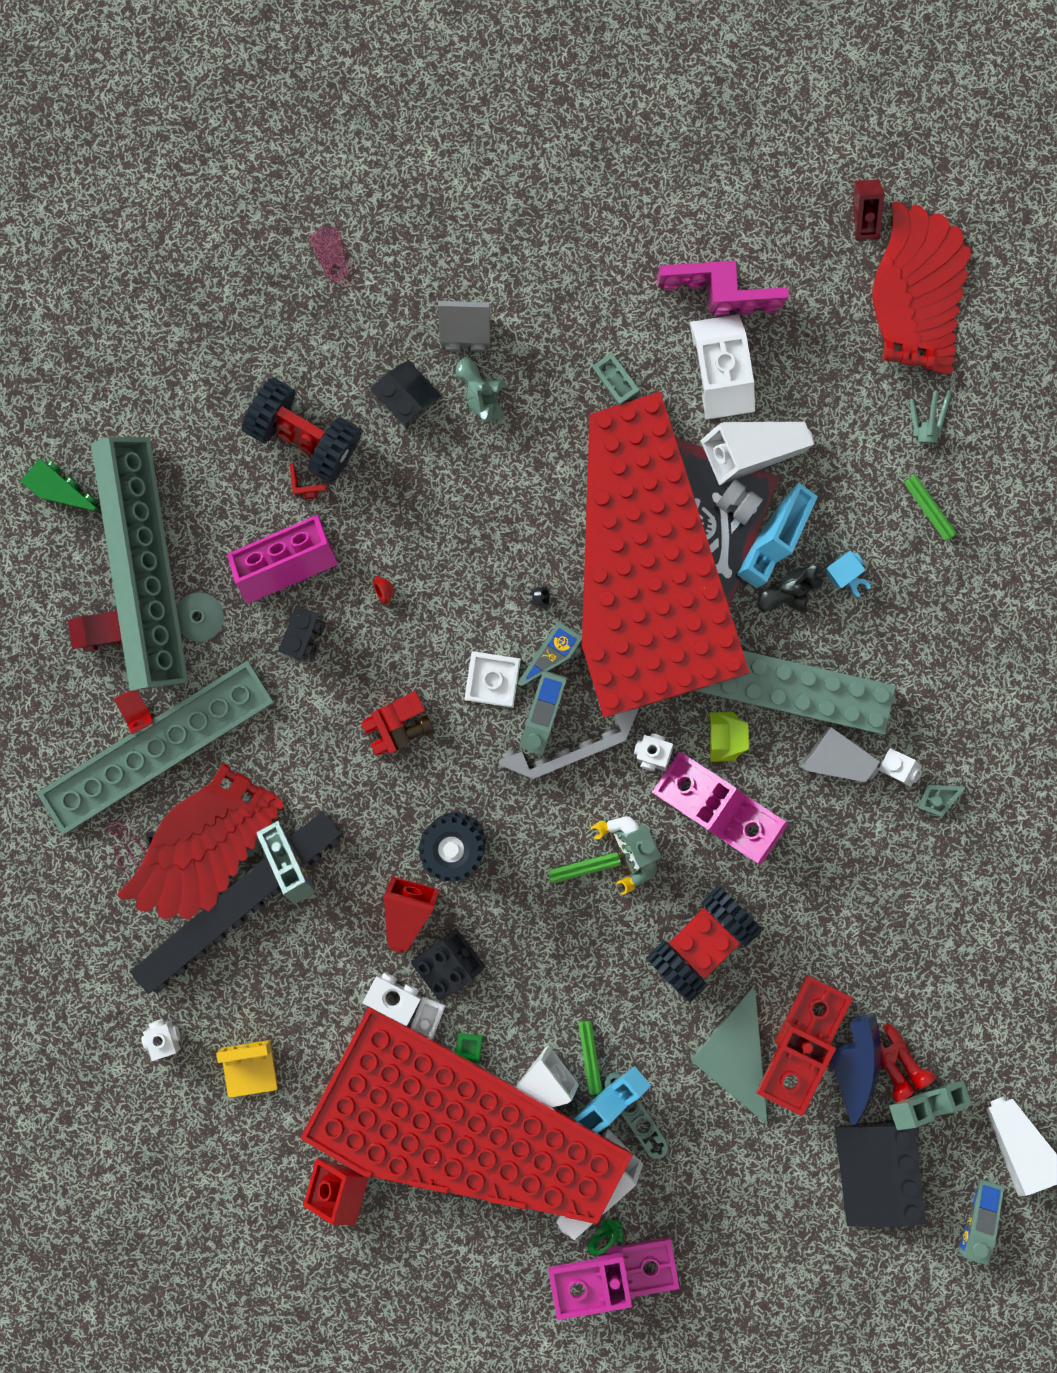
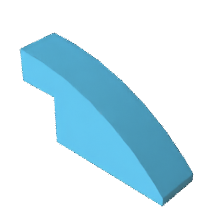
[737,483,818,588]
[572,1066,651,1133]

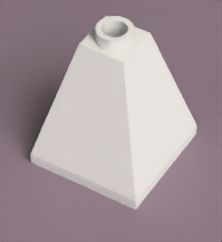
[516,1045,579,1107]

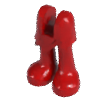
[880,1023,936,1102]

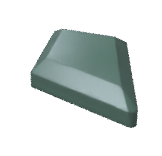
[918,785,965,817]

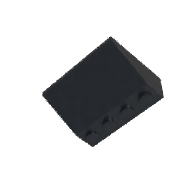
[835,1119,927,1227]

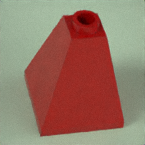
[384,876,440,953]

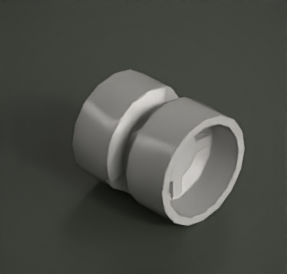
[716,479,763,525]

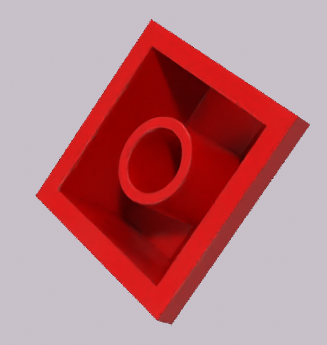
[303,1158,369,1225]

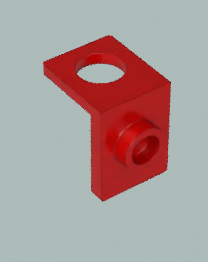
[289,463,328,499]
[114,690,154,735]

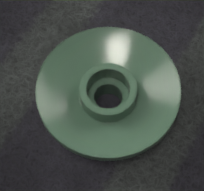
[177,592,224,642]

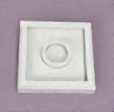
[465,651,521,708]

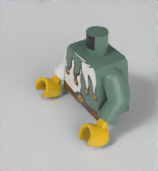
[590,816,661,895]

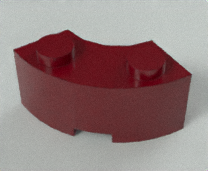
[67,610,123,653]

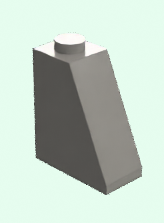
[799,727,880,782]

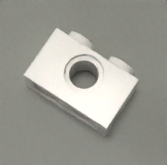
[362,972,422,1026]

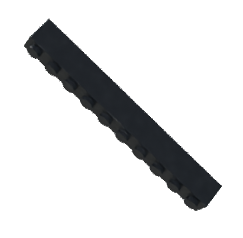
[129,810,343,995]

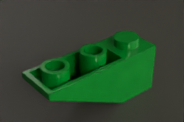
[20,459,101,513]

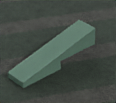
[592,353,643,405]

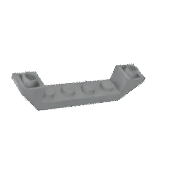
[499,708,639,779]

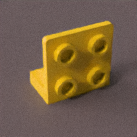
[216,1040,278,1097]

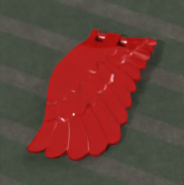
[872,201,971,374]
[118,763,283,920]

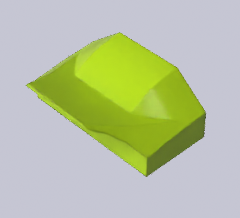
[709,712,749,762]

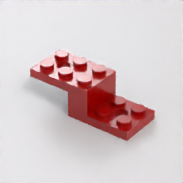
[756,975,853,1117]

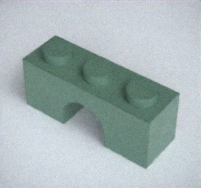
[889,1081,972,1130]

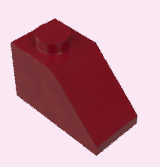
[853,179,885,240]

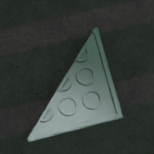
[691,987,767,1123]

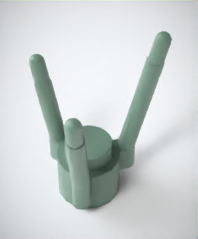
[910,389,952,444]

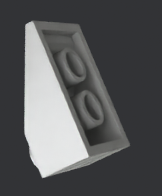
[438,301,491,352]

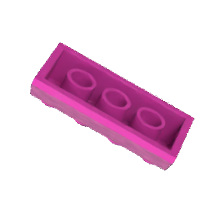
[227,515,338,604]

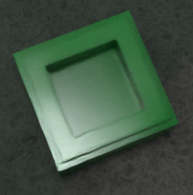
[456,1032,483,1061]

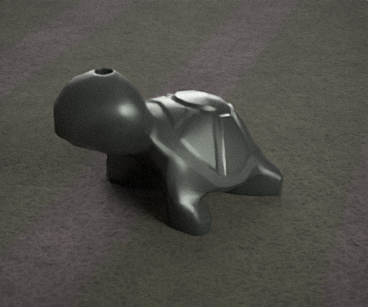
[757,563,823,613]

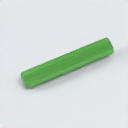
[904,475,956,541]
[548,852,621,883]
[579,1020,602,1095]

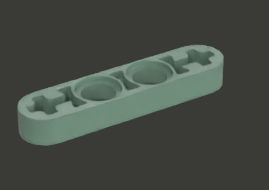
[605,1072,668,1159]

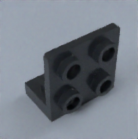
[278,605,326,662]
[411,928,486,1001]

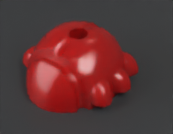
[373,576,394,605]

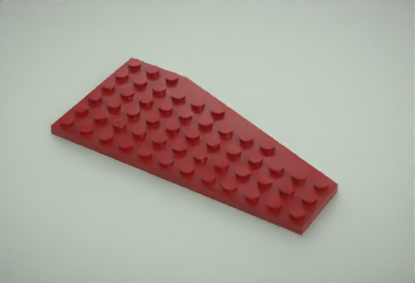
[582,391,749,718]
[300,1007,634,1224]

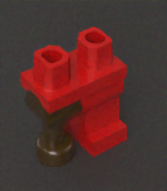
[361,691,435,756]

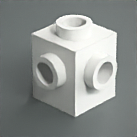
[634,733,673,771]
[142,1019,181,1061]

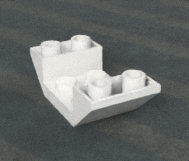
[690,314,755,420]

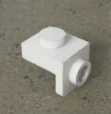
[879,748,922,787]

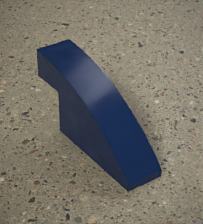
[831,1013,881,1125]

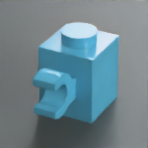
[823,550,871,598]

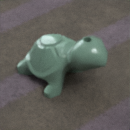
[456,357,506,422]

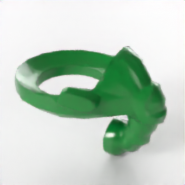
[588,1219,624,1256]

